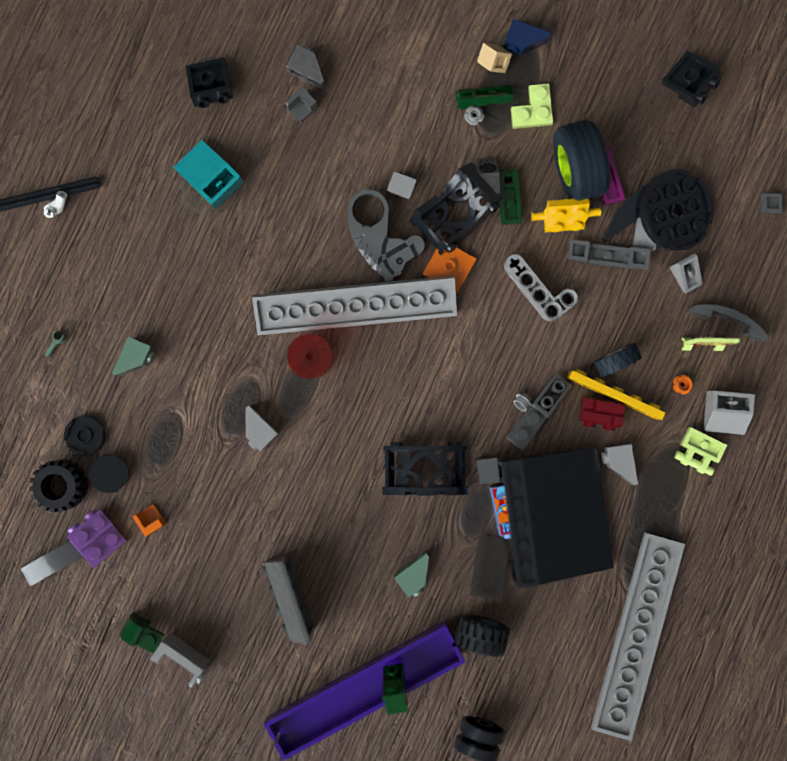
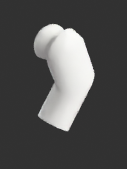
[44,191,67,218]

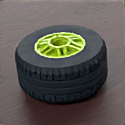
[553,119,610,201]

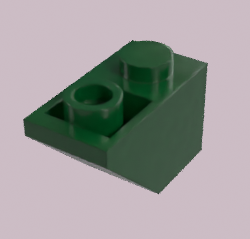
[382,663,408,715]

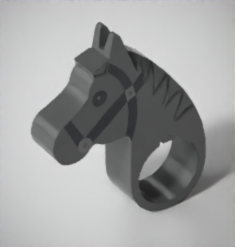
[348,189,425,282]

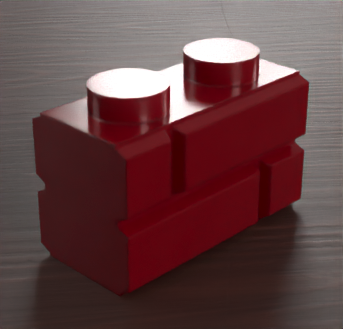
[578,397,625,431]

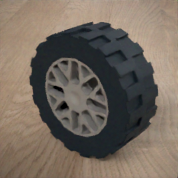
[594,343,642,377]

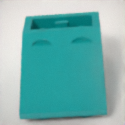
[173,140,244,210]

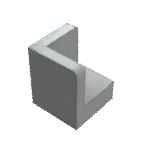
[387,172,417,199]

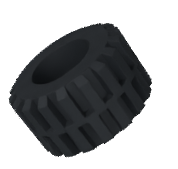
[29,460,88,512]
[455,615,511,657]

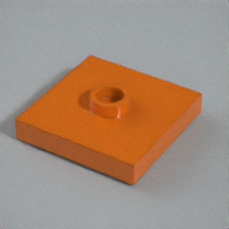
[422,240,476,294]

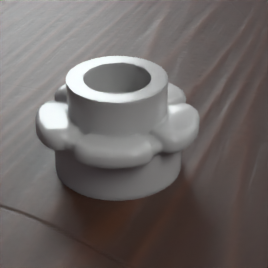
[465,106,484,125]
[513,393,532,412]

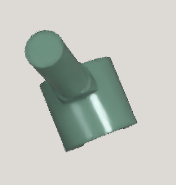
[45,330,66,357]

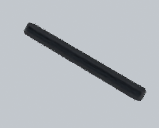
[0,177,100,212]

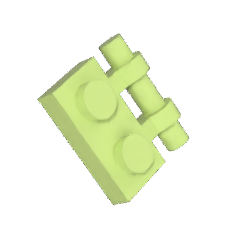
[674,427,727,476]

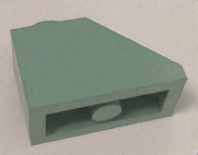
[112,337,155,376]
[394,551,429,598]

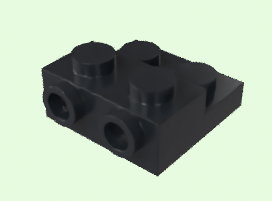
[662,50,721,108]
[186,57,234,108]

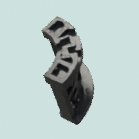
[409,162,503,255]
[382,442,468,496]

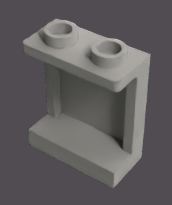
[150,633,210,687]

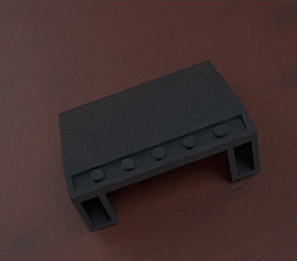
[497,447,614,588]

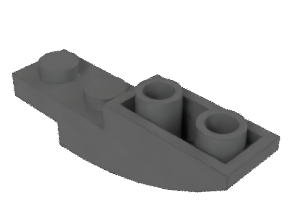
[506,373,572,450]

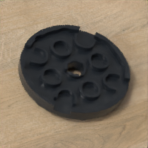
[639,169,713,251]

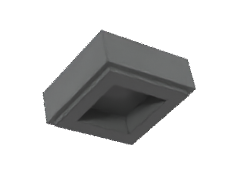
[760,192,783,214]

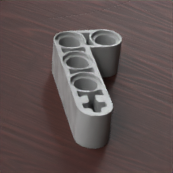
[504,254,578,321]

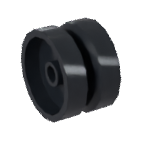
[454,716,506,761]

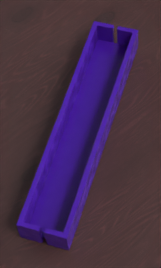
[264,620,465,761]

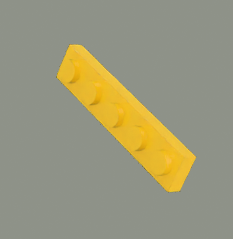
[566,369,665,420]

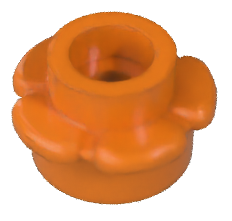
[673,375,693,395]

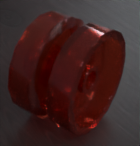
[287,334,333,379]

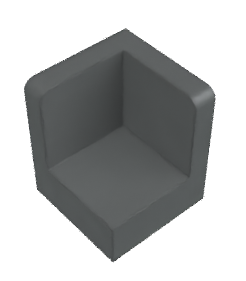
[285,87,318,123]
[475,457,500,484]

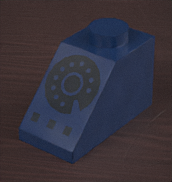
[503,19,551,55]

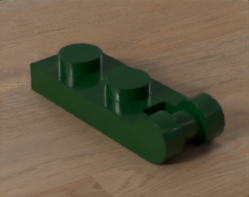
[455,85,514,110]
[499,168,522,225]

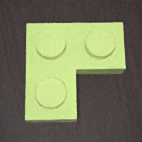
[511,84,553,129]

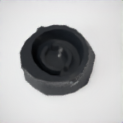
[88,454,129,493]

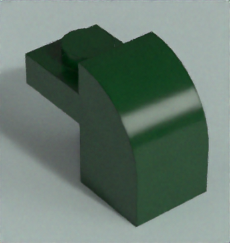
[120,613,165,654]

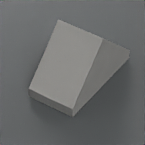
[669,254,702,294]

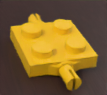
[531,198,601,232]

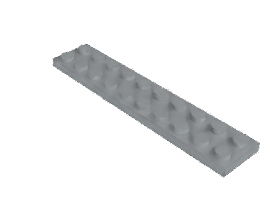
[252,275,457,335]
[591,532,685,741]

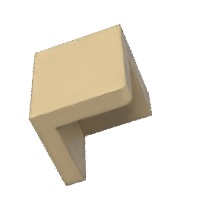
[477,43,512,73]

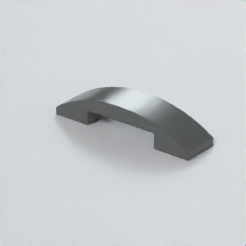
[567,239,651,270]
[686,304,768,342]
[21,541,83,586]

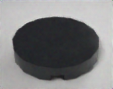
[64,415,106,456]

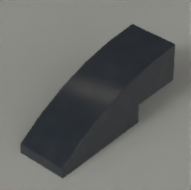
[602,185,645,242]

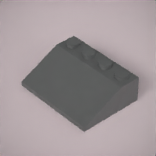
[263,552,315,643]

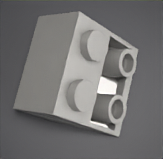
[703,391,755,435]

